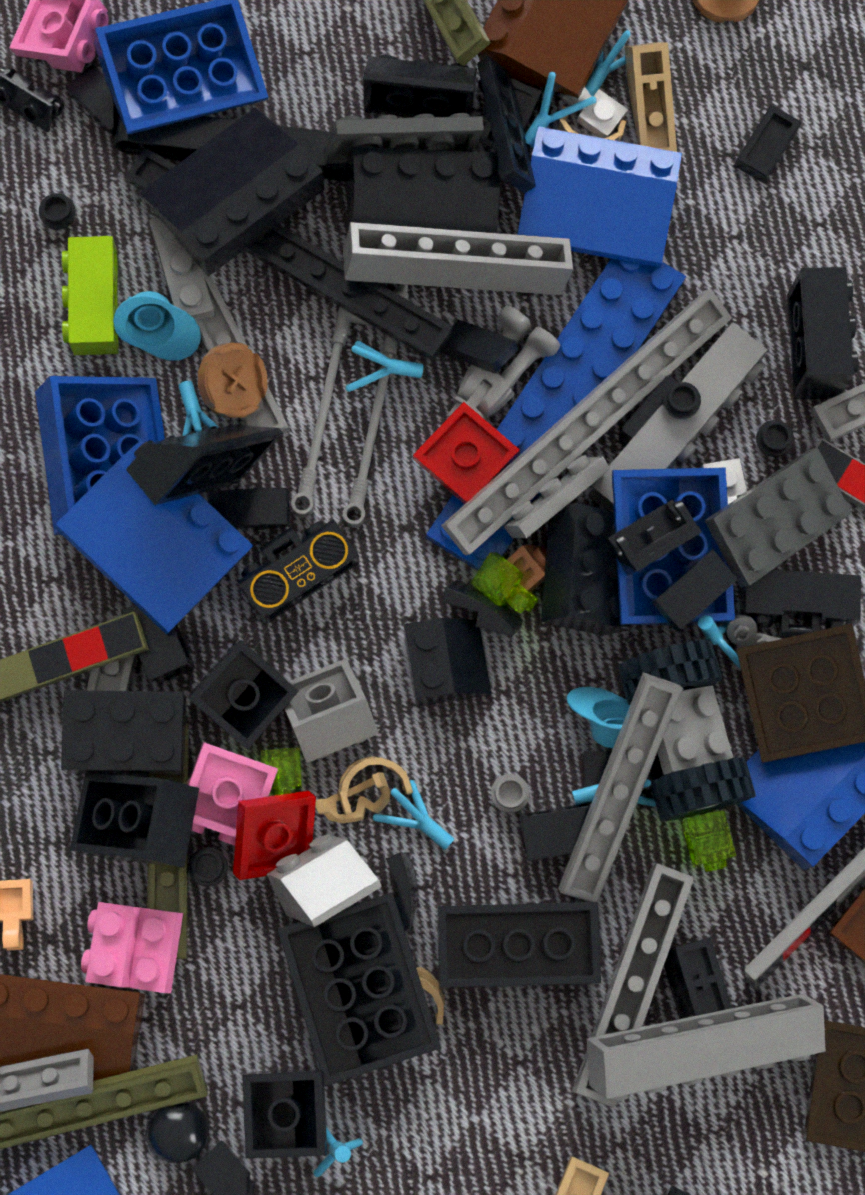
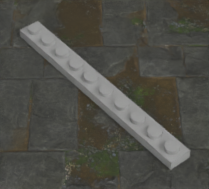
[441,289,732,555]

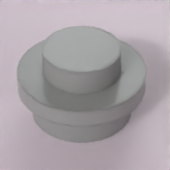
[491,774,530,813]

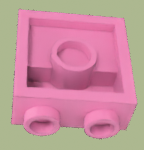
[9,0,109,73]
[186,742,278,845]
[81,902,183,993]

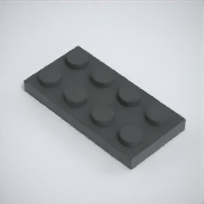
[324,113,484,164]
[705,447,852,588]

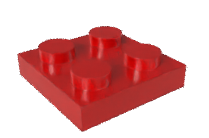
[413,402,520,504]
[233,791,316,880]

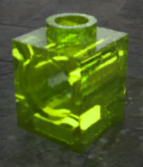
[681,810,736,873]

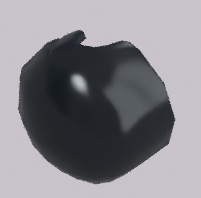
[145,1102,210,1163]

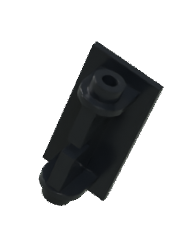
[0,67,64,132]

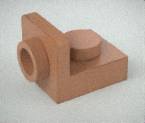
[490,545,547,604]

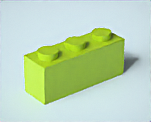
[62,236,119,355]

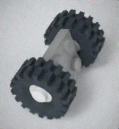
[618,640,756,822]

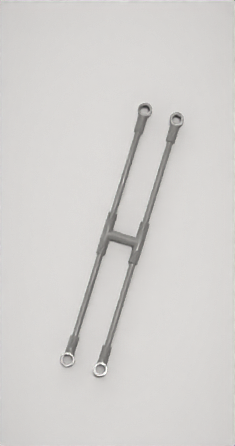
[291,284,409,528]

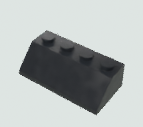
[126,425,284,505]

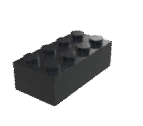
[437,902,601,989]

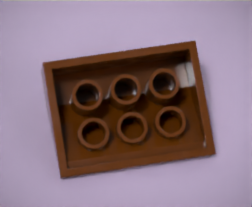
[477,0,628,98]
[0,974,145,1081]

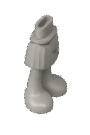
[447,305,561,421]

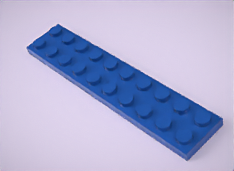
[426,259,686,578]

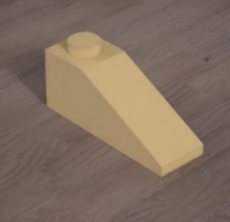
[624,42,677,152]

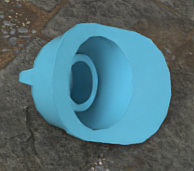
[113,291,201,361]
[567,687,630,748]

